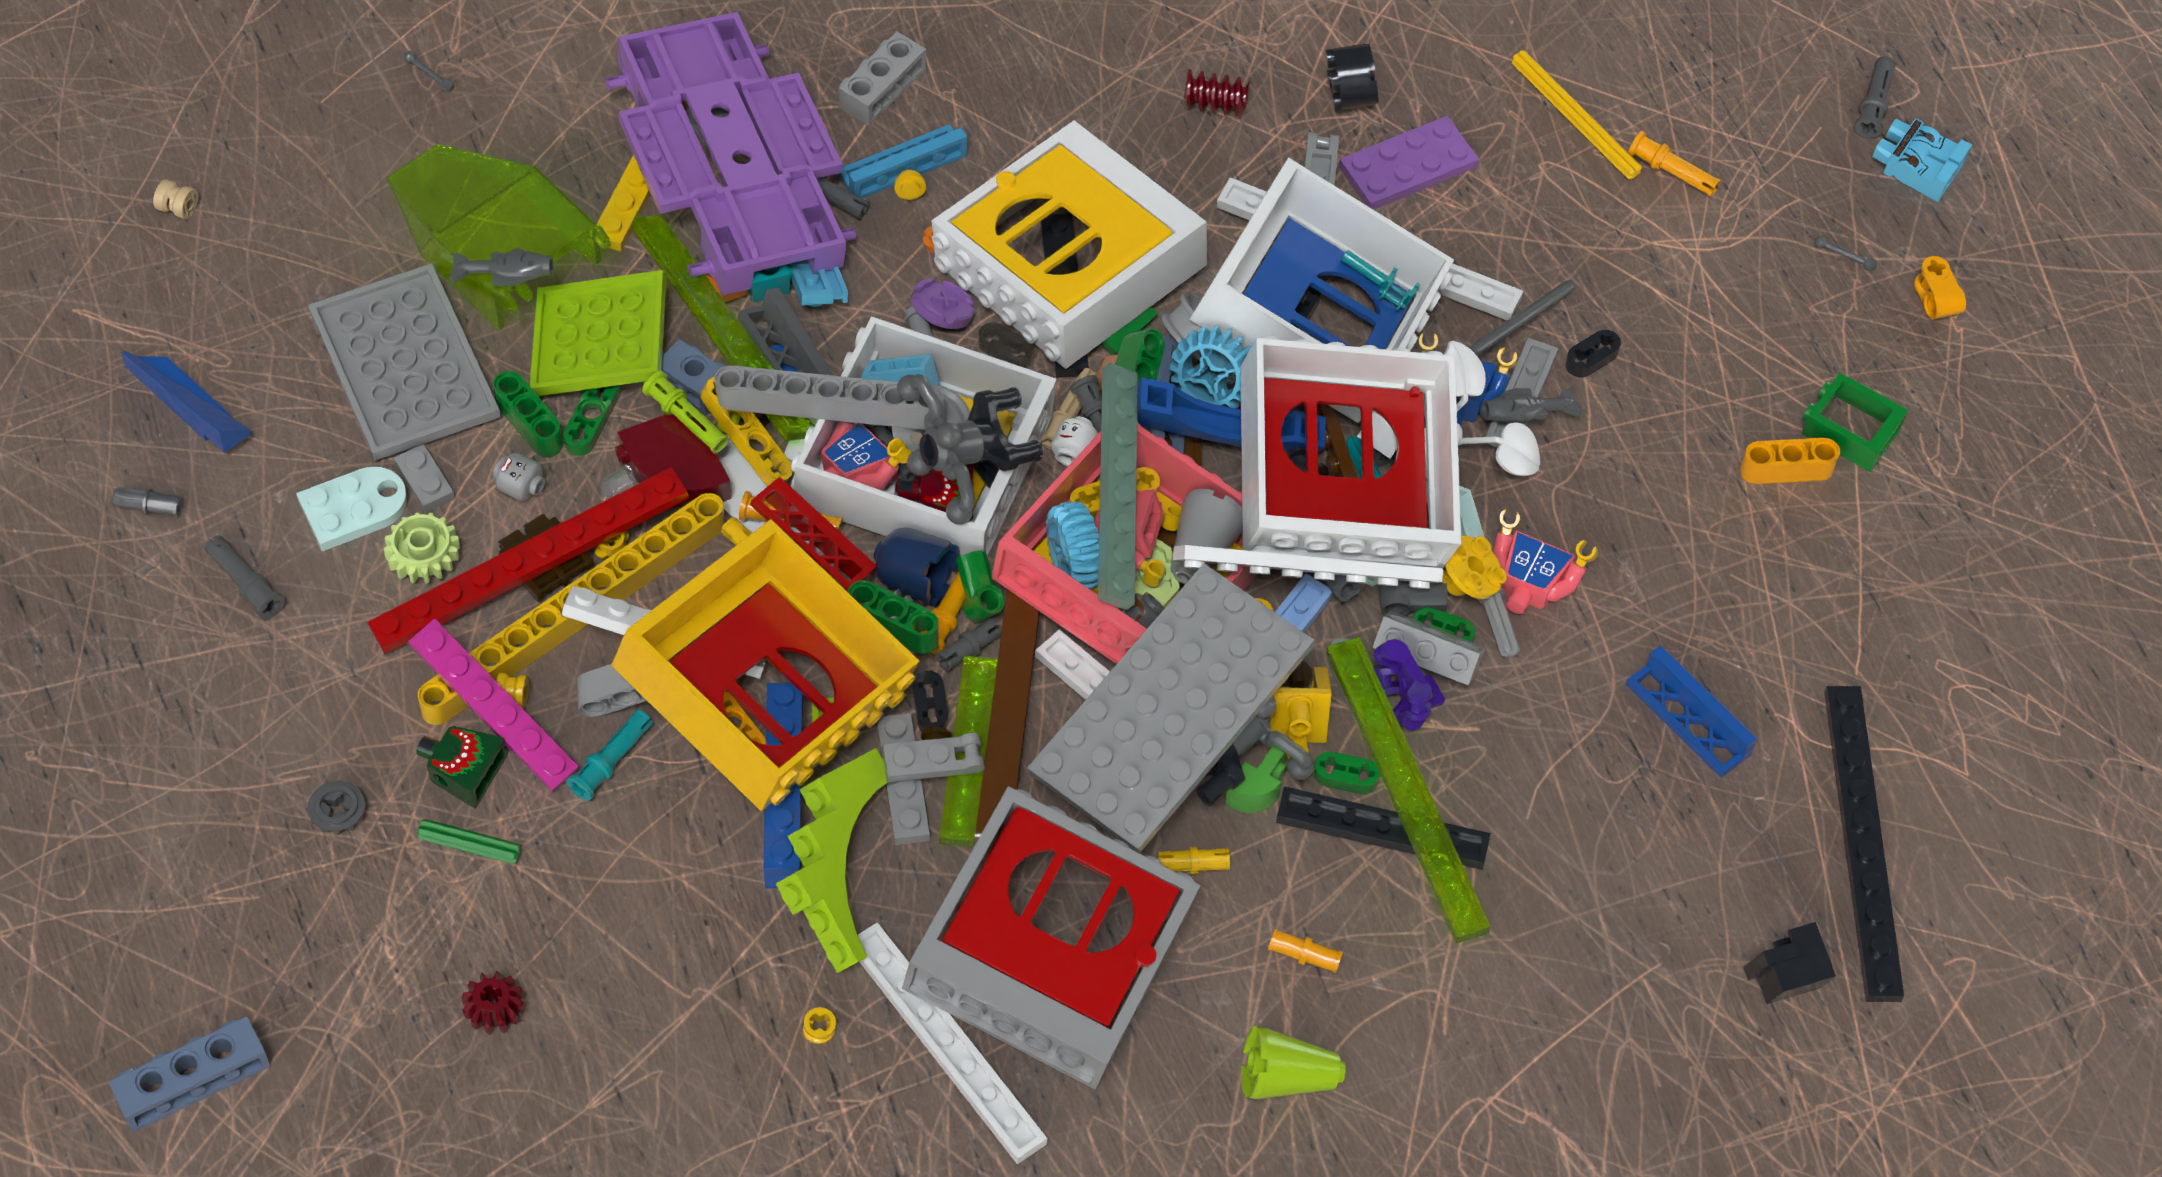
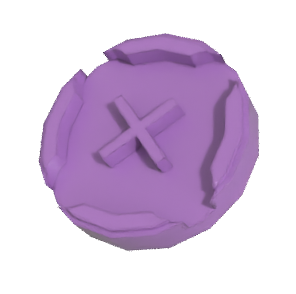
[911,278,975,329]

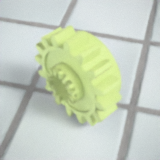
[384,513,460,584]

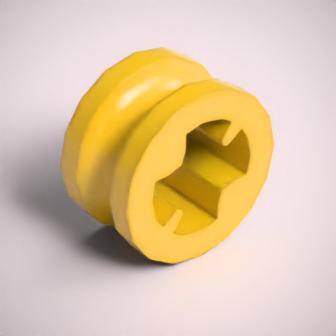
[803,1007,836,1044]

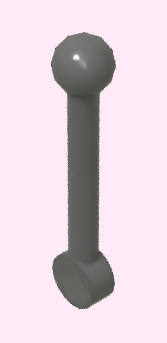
[404,51,454,93]
[1815,236,1877,271]

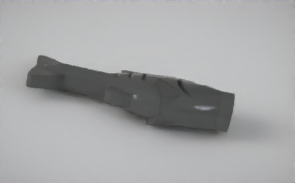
[450,248,554,286]
[1481,388,1582,424]

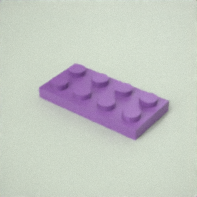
[1338,116,1479,210]

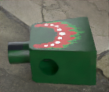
[416,726,508,809]

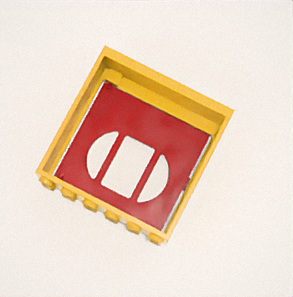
[611,519,920,811]

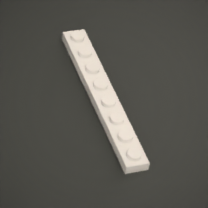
[1173,545,1443,589]
[858,922,1048,1164]

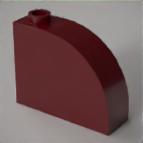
[615,408,732,508]

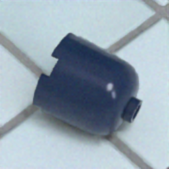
[874,528,960,606]

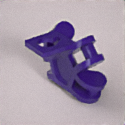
[1371,639,1445,731]

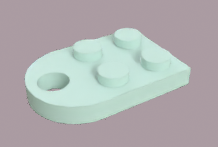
[296,467,407,551]

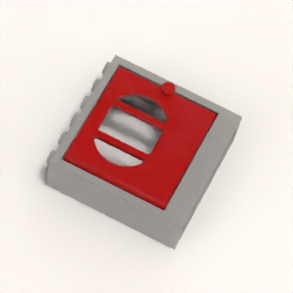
[902,786,1201,1090]

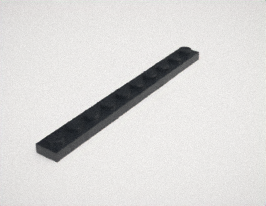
[1824,686,1904,1002]

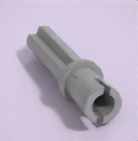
[1479,588,1520,658]

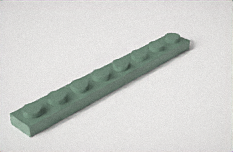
[1098,362,1138,610]

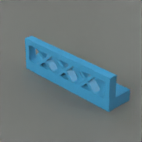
[838,124,967,199]

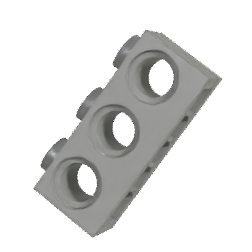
[838,31,926,126]
[1372,611,1486,685]

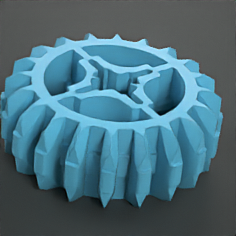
[1169,325,1252,409]
[1046,501,1099,590]

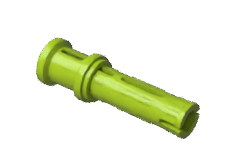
[642,371,729,453]

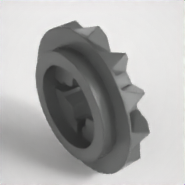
[308,781,366,835]

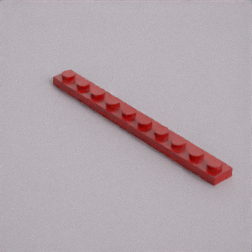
[367,467,689,654]

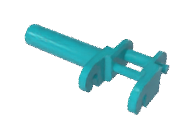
[1341,250,1420,312]

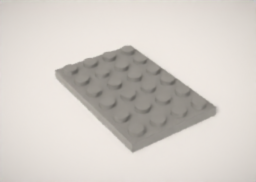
[308,263,501,461]

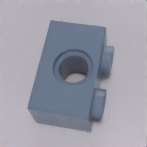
[661,339,725,416]

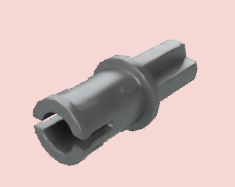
[113,487,183,517]

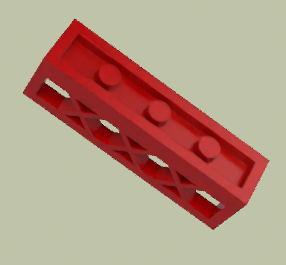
[750,476,877,591]

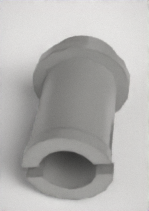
[904,306,935,338]

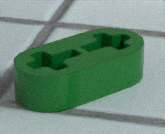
[1413,607,1475,642]
[1313,751,1380,794]

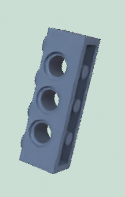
[109,1016,270,1133]

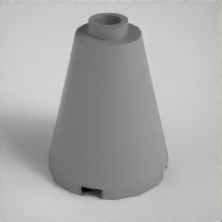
[1170,489,1243,584]

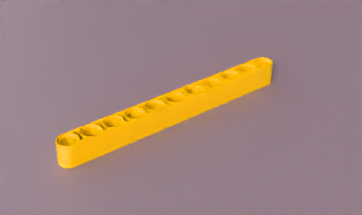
[418,493,725,725]

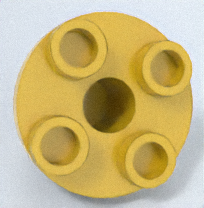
[1442,536,1507,599]

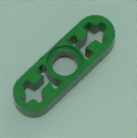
[563,385,621,456]

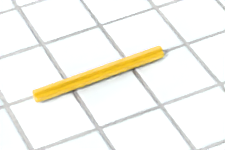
[1512,50,1642,180]

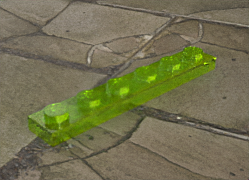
[939,656,998,847]

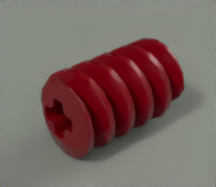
[1184,69,1251,117]

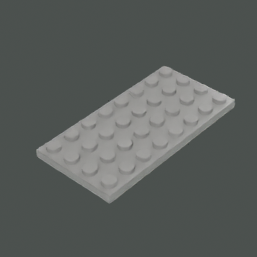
[1027,563,1315,853]

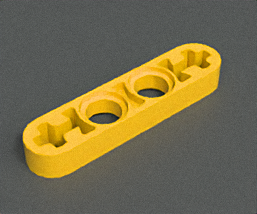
[700,377,793,486]

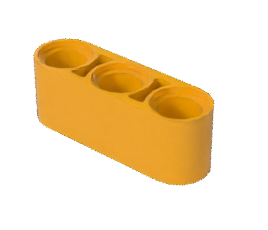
[1740,438,1840,484]

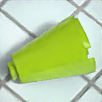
[1241,1026,1346,1100]

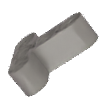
[577,642,647,717]

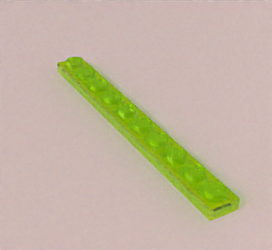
[631,215,815,441]
[1326,637,1490,943]

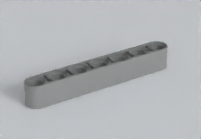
[714,365,945,430]

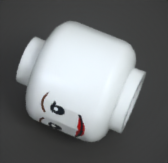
[1051,416,1098,467]

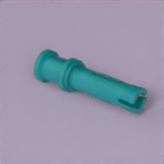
[566,709,653,801]

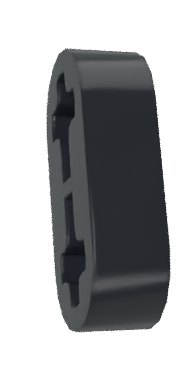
[1565,330,1621,378]
[913,671,948,731]

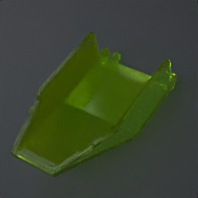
[387,144,611,331]

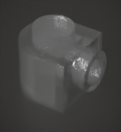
[599,465,639,500]

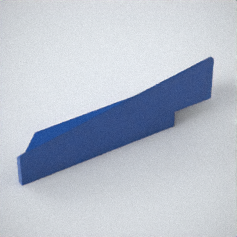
[121,351,251,453]

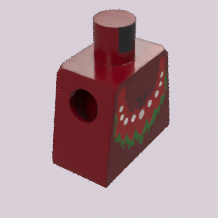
[894,464,973,521]

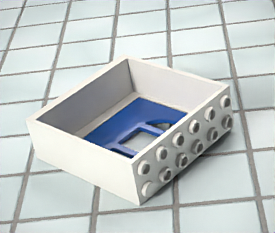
[1190,157,1454,423]

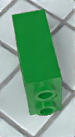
[1802,372,1909,472]

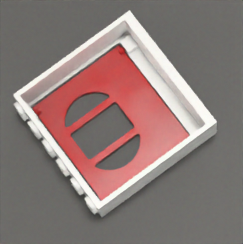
[1241,336,1461,568]

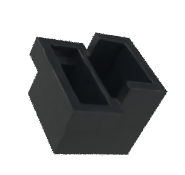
[1743,922,1836,1004]

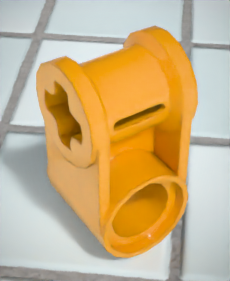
[1914,256,1966,320]

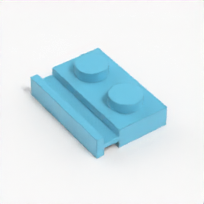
[791,261,848,307]

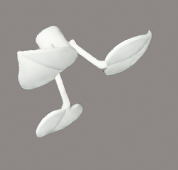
[1424,341,1540,479]

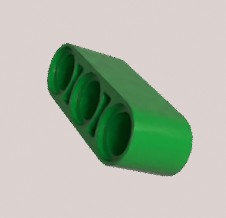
[1116,328,1165,381]
[493,371,563,458]
[847,580,938,654]

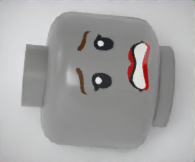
[493,452,545,502]

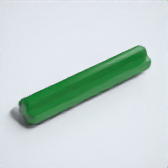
[417,819,521,864]

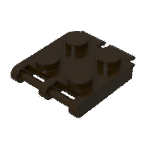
[498,514,594,602]

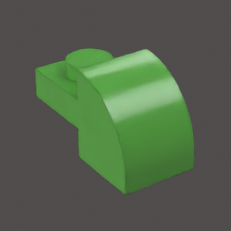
[1225,746,1287,813]

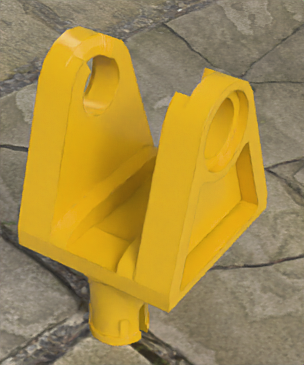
[1270,666,1331,759]

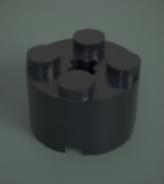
[1325,44,1379,111]

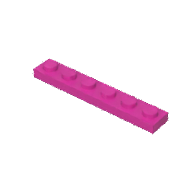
[408,618,579,793]

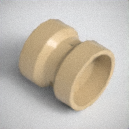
[153,179,198,219]

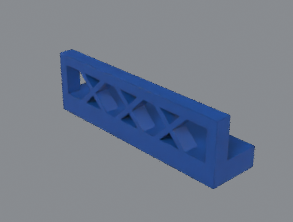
[1626,645,1757,778]

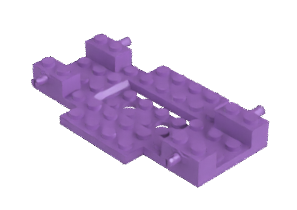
[605,12,856,295]

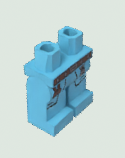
[1872,118,1972,202]

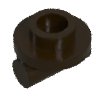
[1282,661,1313,688]

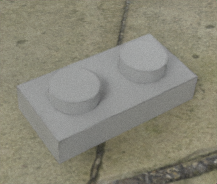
[393,444,455,513]

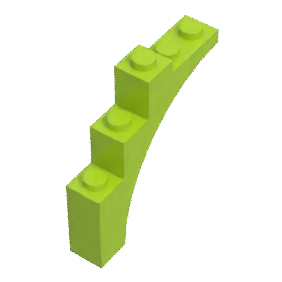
[776,748,888,973]

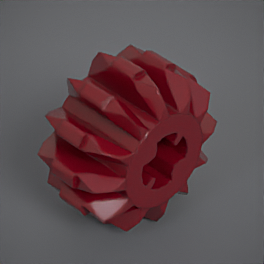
[461,971,524,1035]

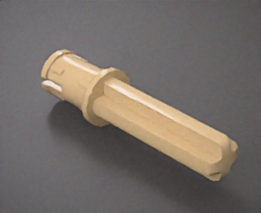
[1040,368,1096,450]

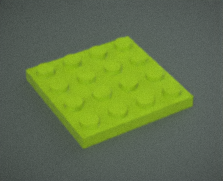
[530,270,667,396]

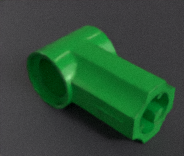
[956,550,1005,623]

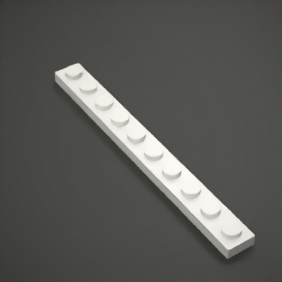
[1216,178,1523,320]

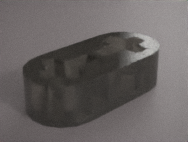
[978,322,1034,369]

